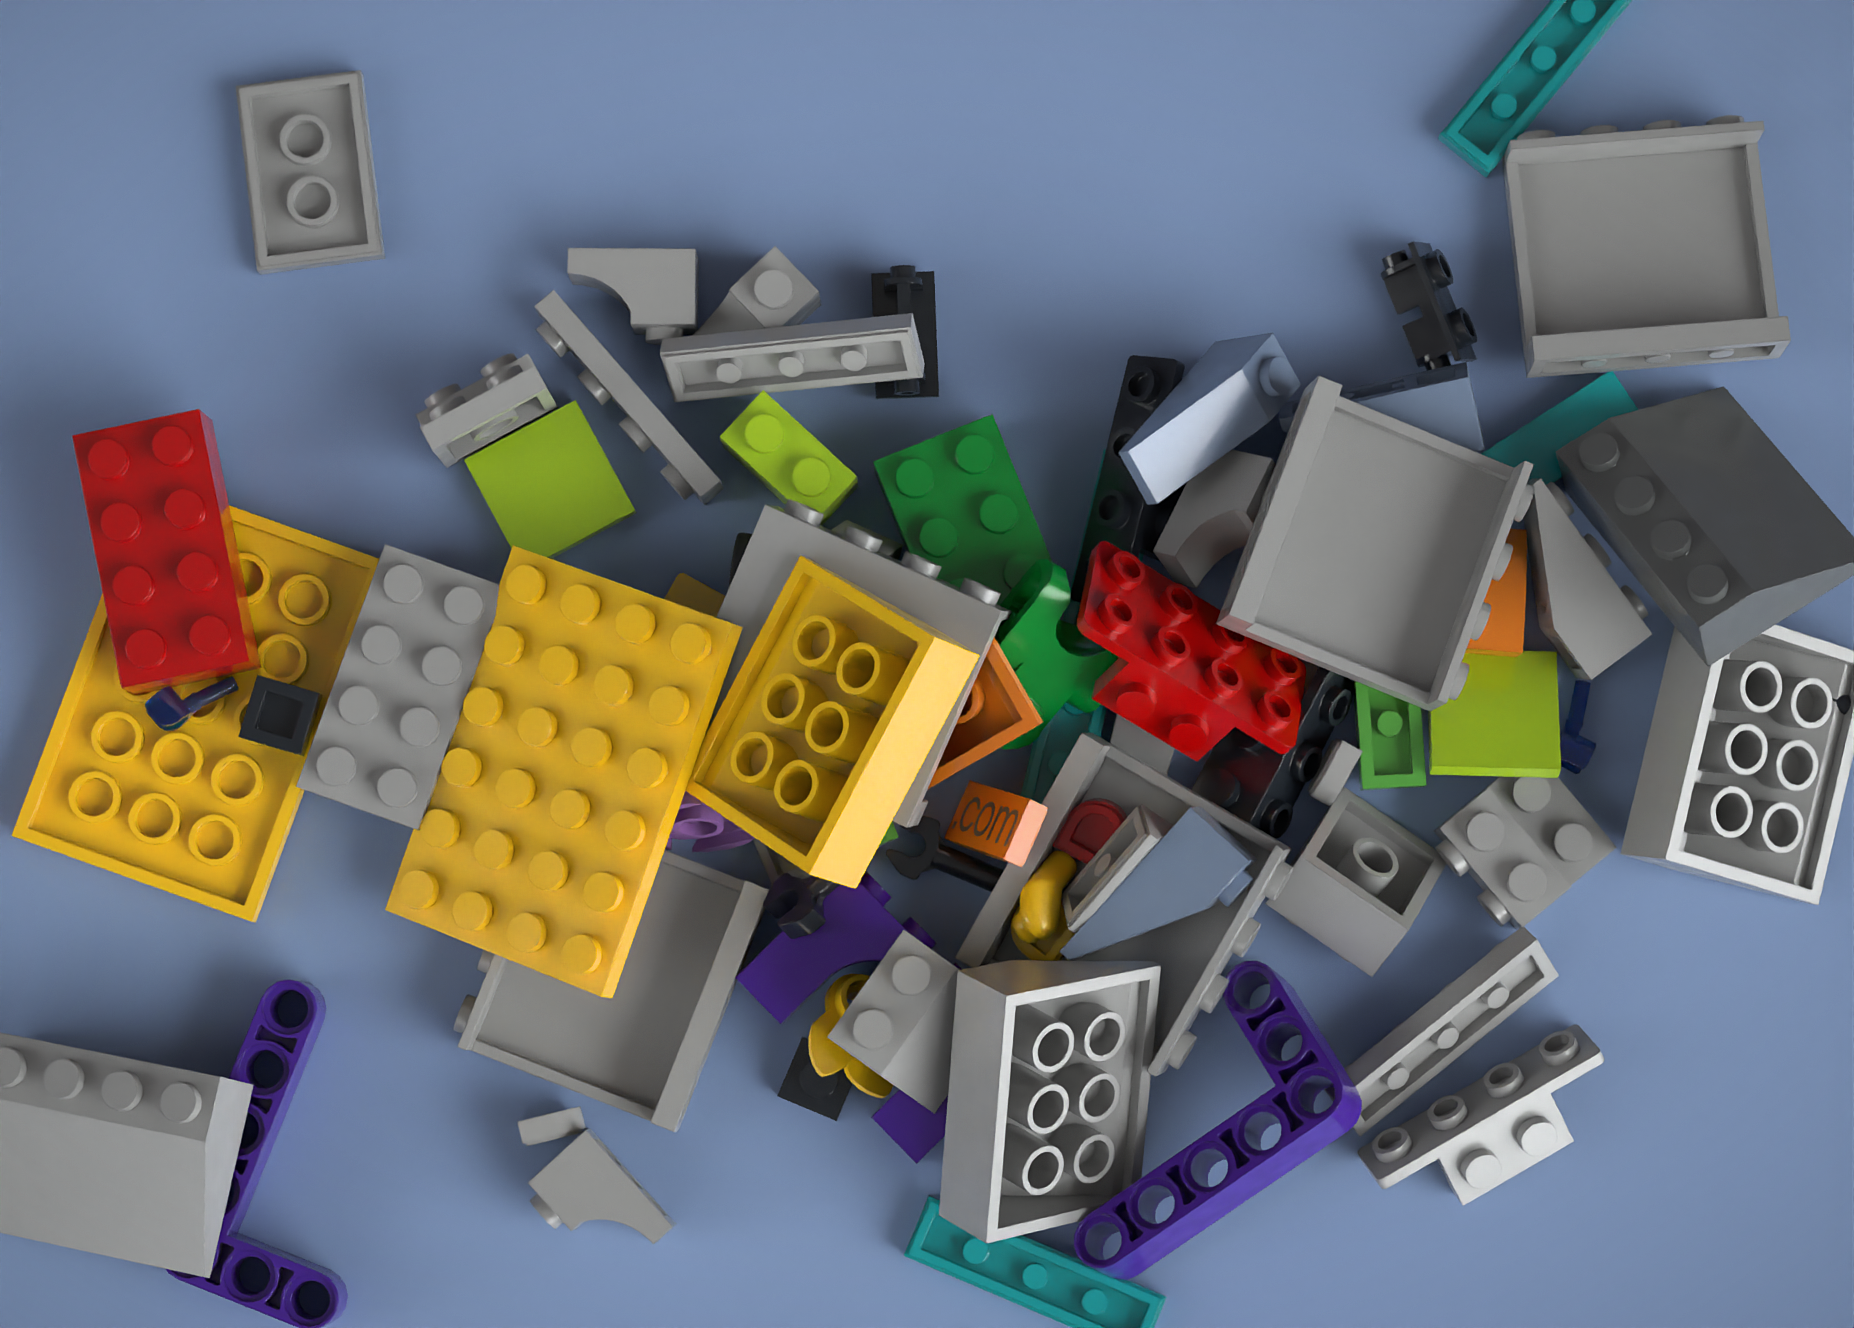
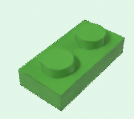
[1353,680,1427,791]

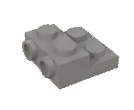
[416,353,558,468]
[1434,776,1617,929]

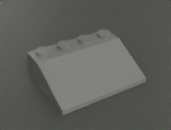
[1620,624,1854,905]
[939,960,1161,1244]
[0,1032,253,1278]

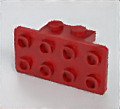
[1077,541,1306,762]

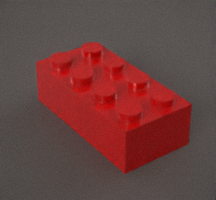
[72,409,261,695]

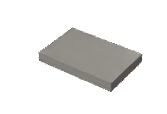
[236,70,385,275]

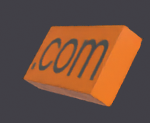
[944,780,1048,867]

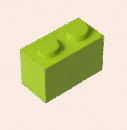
[719,390,859,526]

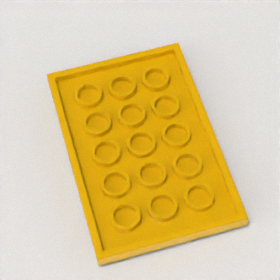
[11,505,379,923]
[385,545,743,998]

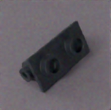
[1381,241,1477,371]
[871,265,939,399]

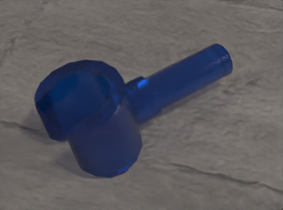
[145,676,239,731]
[1560,680,1597,774]

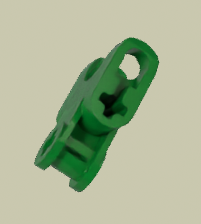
[995,558,1120,749]

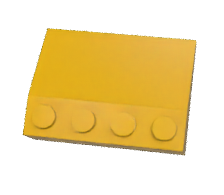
[686,555,980,889]

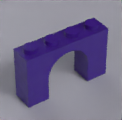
[735,871,962,1164]

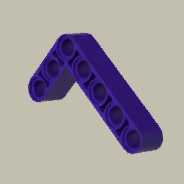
[1074,961,1362,1280]
[166,979,348,1328]

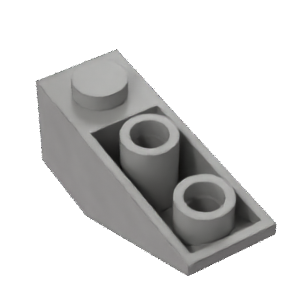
[1523,478,1652,680]

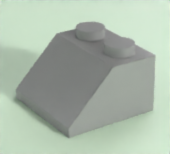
[1265,787,1447,977]
[827,930,959,1114]

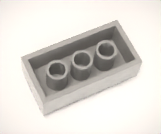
[296,544,499,831]

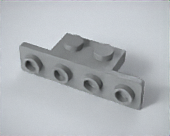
[1357,1025,1605,1206]

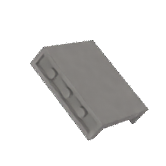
[1502,115,1791,378]
[1216,376,1534,711]
[705,499,1012,828]
[955,733,1293,1077]
[453,850,769,1132]

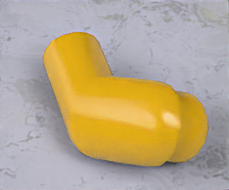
[1013,851,1077,943]

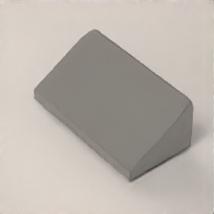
[1061,804,1173,934]

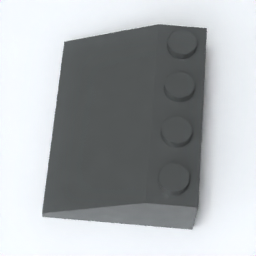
[1555,386,1854,666]

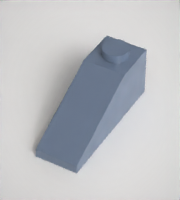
[1119,333,1301,505]
[1279,362,1485,452]
[1059,806,1257,960]

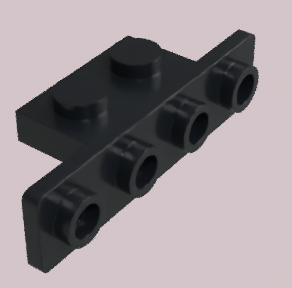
[1070,355,1187,603]
[1191,666,1353,839]

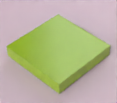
[464,400,637,559]
[1428,651,1561,778]

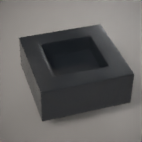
[238,675,323,757]
[777,1037,853,1121]

